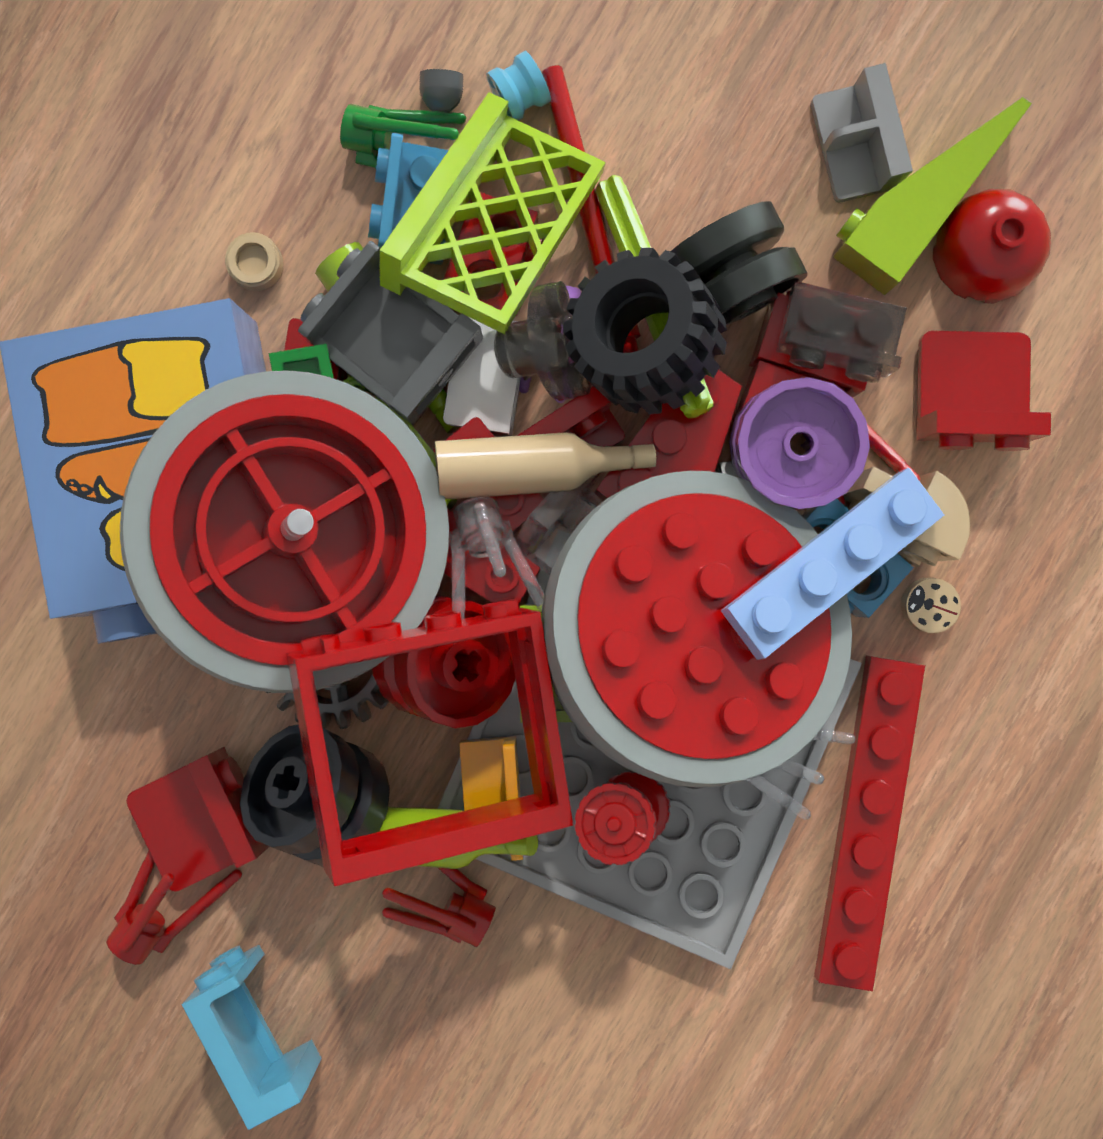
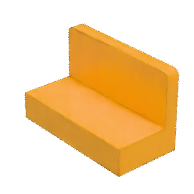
[459,736,524,861]

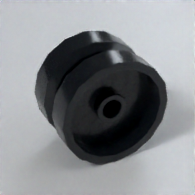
[240,724,390,867]

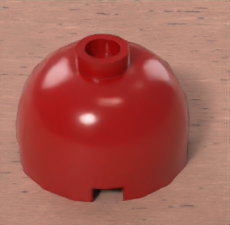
[933,189,1051,304]

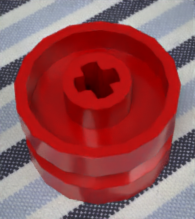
[372,595,516,729]

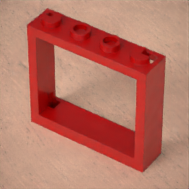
[286,600,573,887]

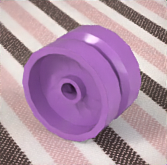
[729,377,870,509]

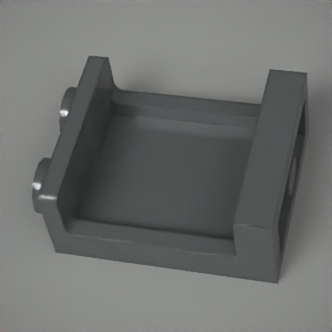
[298,241,483,426]

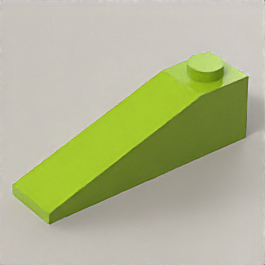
[833,97,1032,295]

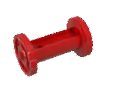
[575,771,671,865]

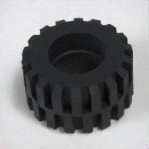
[563,247,727,415]

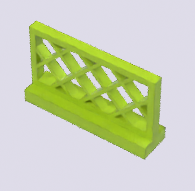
[380,92,606,334]

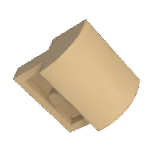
[843,467,970,567]

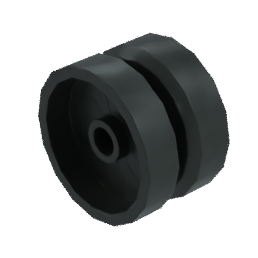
[670,201,808,325]

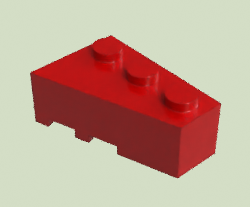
[594,370,742,501]

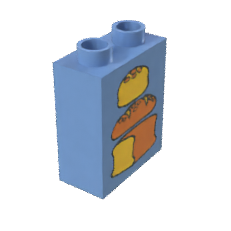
[0,298,266,644]

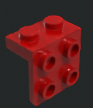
[917,331,1051,451]
[126,747,270,892]

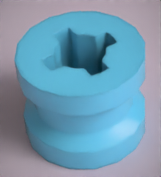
[486,50,551,120]

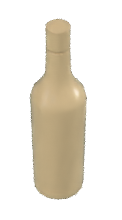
[435,432,656,500]

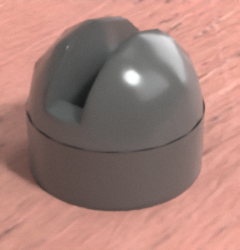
[419,69,463,113]

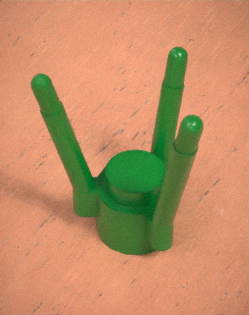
[340,104,466,169]

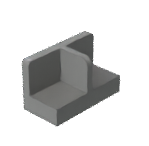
[810,63,913,203]

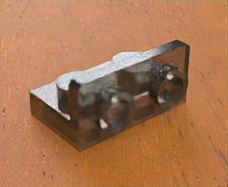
[776,281,907,383]

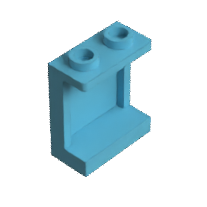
[182,945,322,1130]

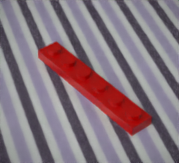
[814,655,926,992]

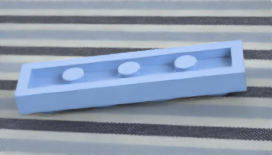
[721,467,944,660]

